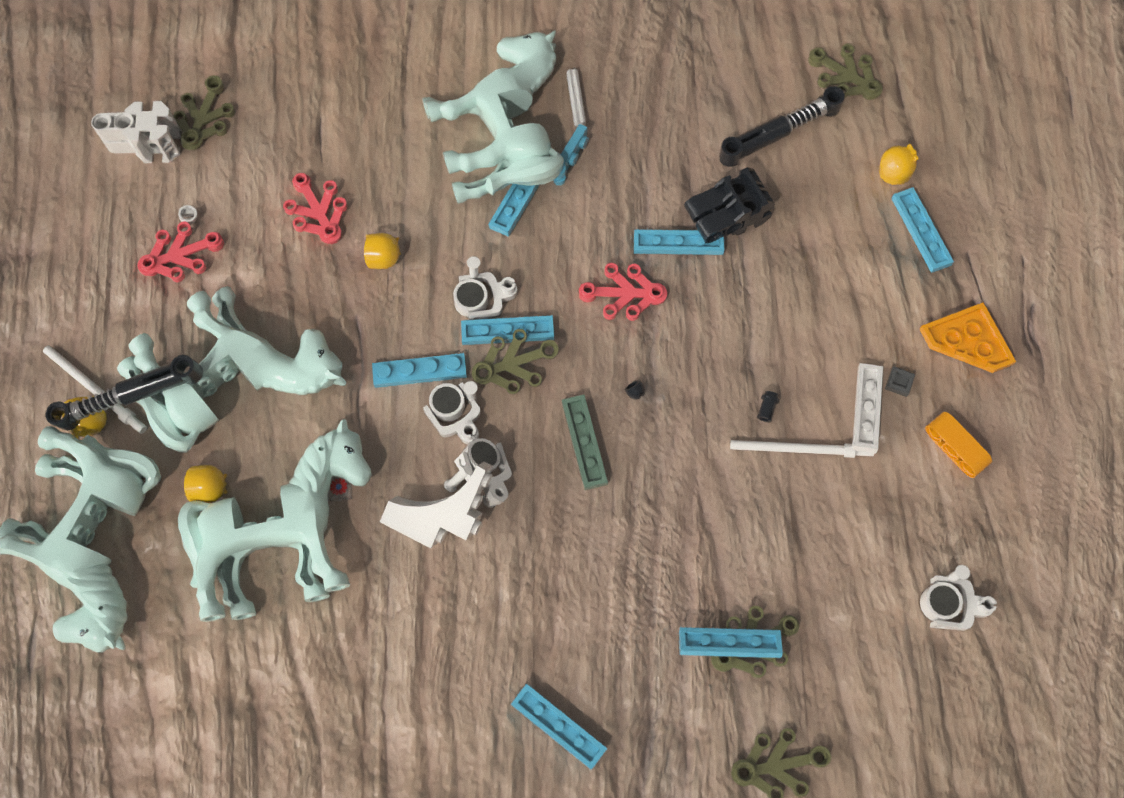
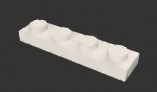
[852,363,883,453]

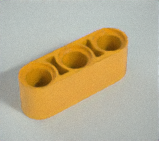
[925,412,992,478]

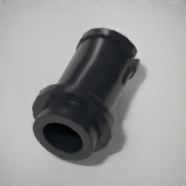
[757,391,780,423]

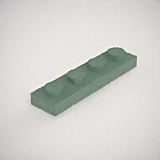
[562,395,608,490]

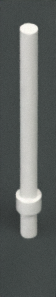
[43,345,147,434]
[730,440,874,458]

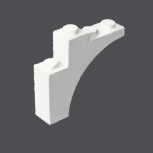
[380,462,493,548]

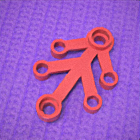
[283,173,347,244]
[137,222,224,282]
[579,263,667,321]

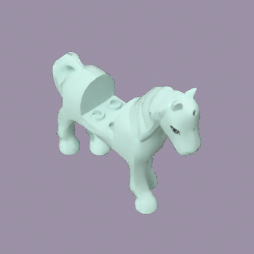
[422,30,564,204]
[117,286,346,453]
[178,419,372,622]
[0,426,161,653]

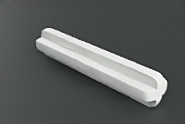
[567,69,586,127]

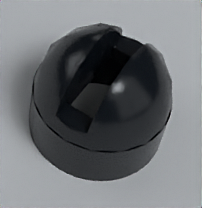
[624,380,645,400]

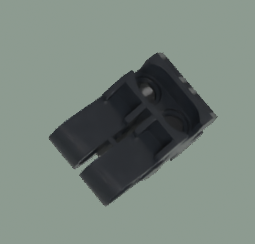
[684,168,775,243]

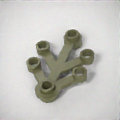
[808,44,883,100]
[173,75,235,150]
[472,329,559,395]
[711,606,799,678]
[731,728,831,798]

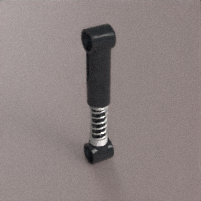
[719,86,845,167]
[45,355,203,431]

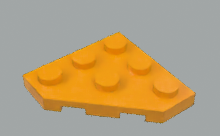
[920,302,1016,373]

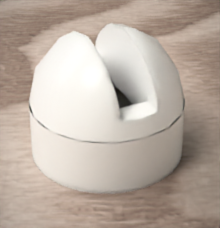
[178,205,198,225]

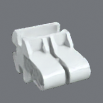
[91,101,182,163]

